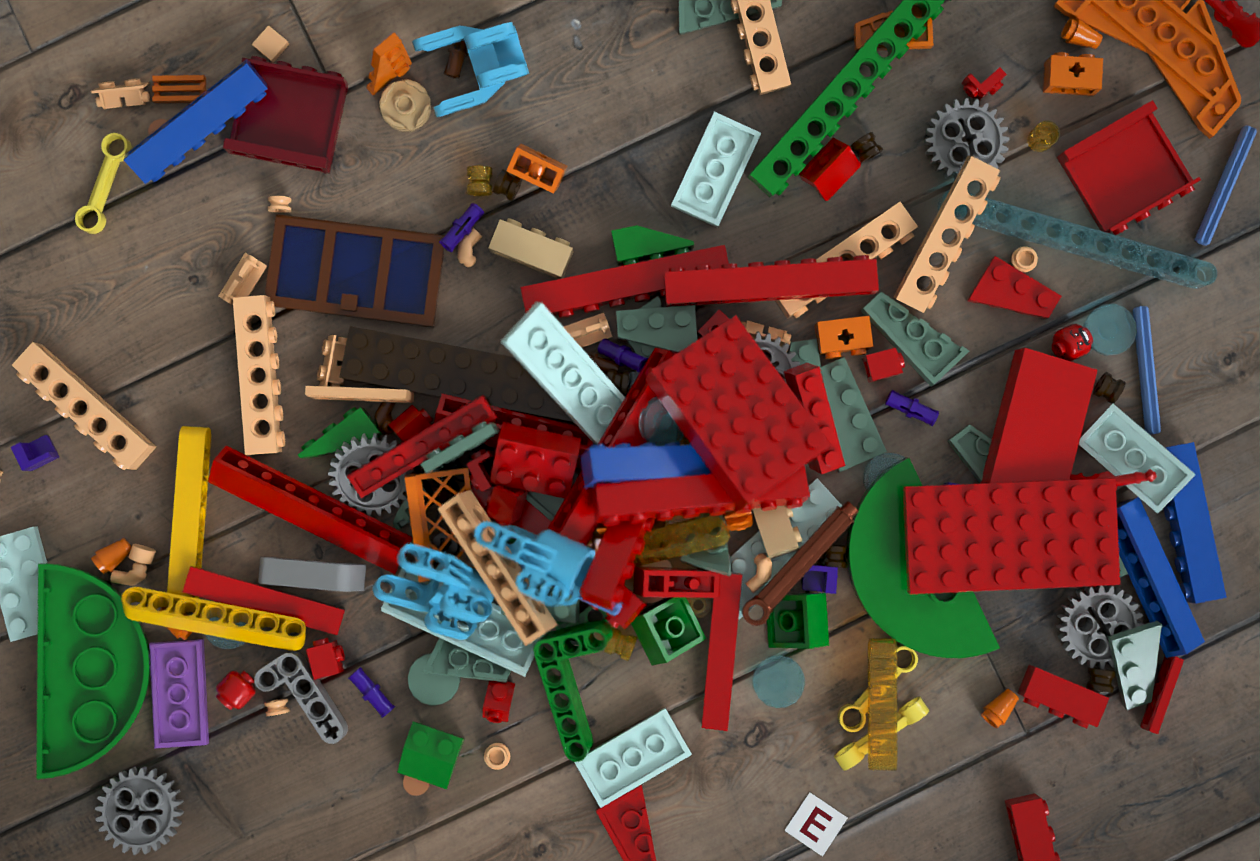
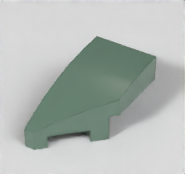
[393,486,430,530]

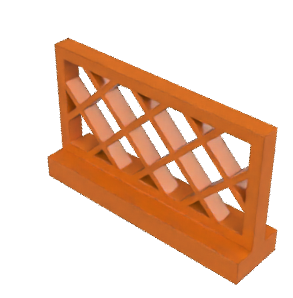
[404,467,476,583]

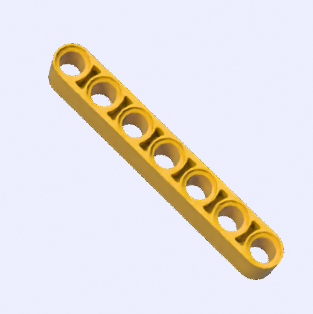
[167,426,211,599]
[121,587,306,651]

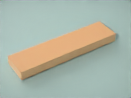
[305,386,414,403]

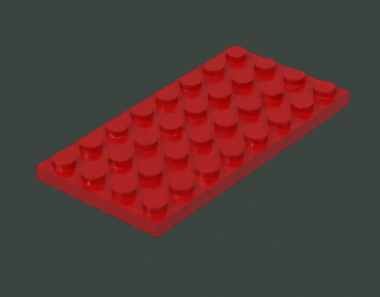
[903,478,1120,594]

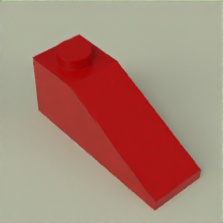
[633,566,720,598]

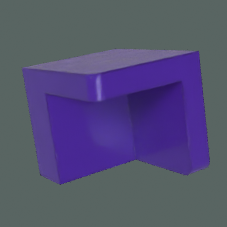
[11,435,59,471]
[802,565,838,594]

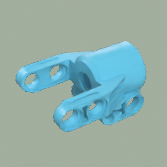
[412,22,529,117]
[474,521,595,606]
[373,544,494,640]

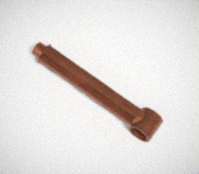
[742,501,859,626]

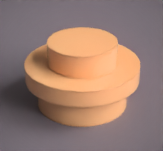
[1011,246,1038,273]
[484,743,511,770]

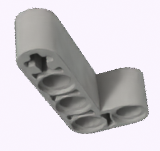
[258,557,366,592]
[254,651,348,744]

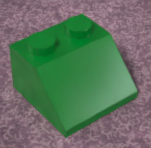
[767,593,829,649]
[631,597,707,666]
[397,722,465,789]

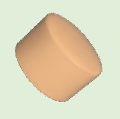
[128,544,156,564]

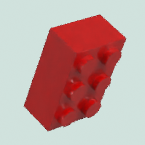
[490,422,581,499]

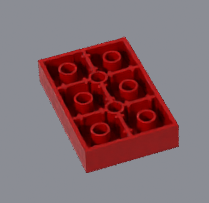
[645,315,831,511]

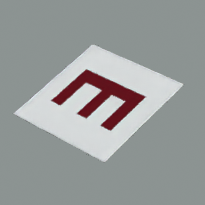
[784,792,848,856]

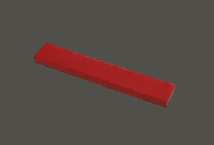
[347,394,497,498]
[182,566,345,635]
[702,573,743,731]

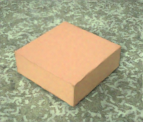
[252,25,289,63]

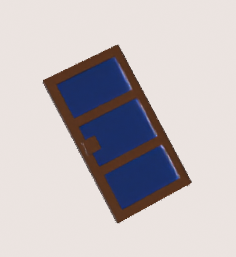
[265,214,445,328]

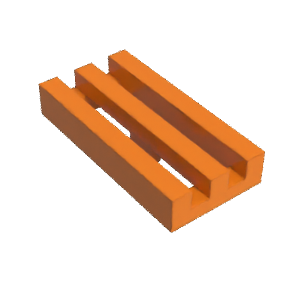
[152,75,206,103]

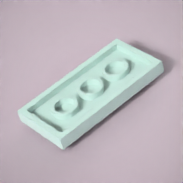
[671,112,761,228]
[1079,403,1196,513]
[0,526,47,642]
[574,708,692,808]

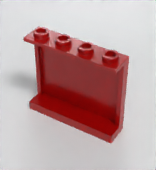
[1057,100,1201,236]

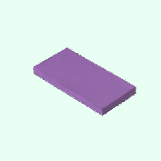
[149,639,209,748]

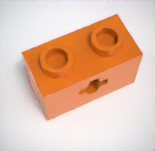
[1043,52,1103,96]
[506,144,568,194]
[814,316,873,359]

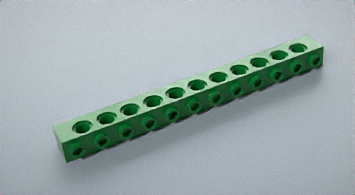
[747,0,951,197]

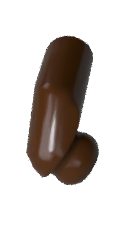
[374,402,396,435]

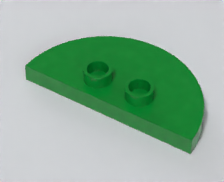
[846,457,1000,658]
[36,563,150,780]

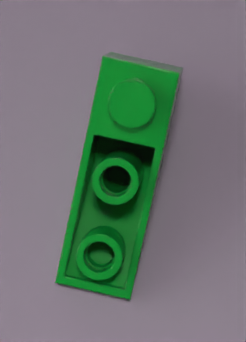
[611,225,694,265]
[298,407,383,459]

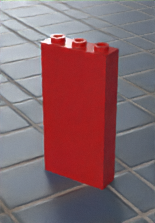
[980,348,1097,484]

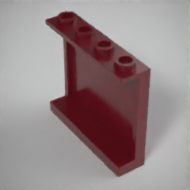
[223,56,348,174]

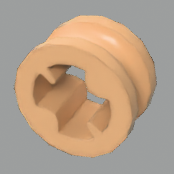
[268,196,292,213]
[264,698,290,716]

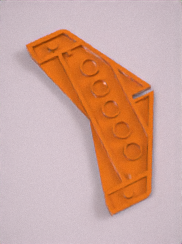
[1054,0,1241,139]

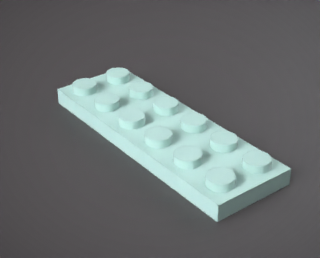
[501,302,625,445]
[729,478,842,620]
[381,568,544,677]

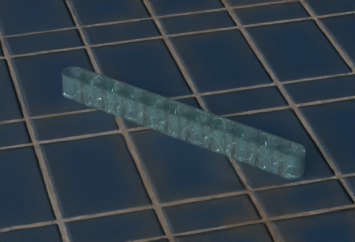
[938,191,1217,289]

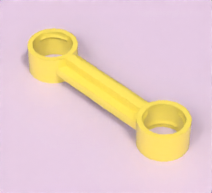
[75,133,132,234]
[838,645,918,732]
[834,697,930,771]

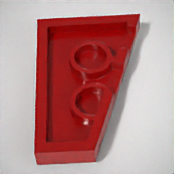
[967,256,1062,319]
[596,784,656,861]

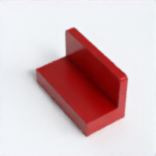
[798,137,861,201]

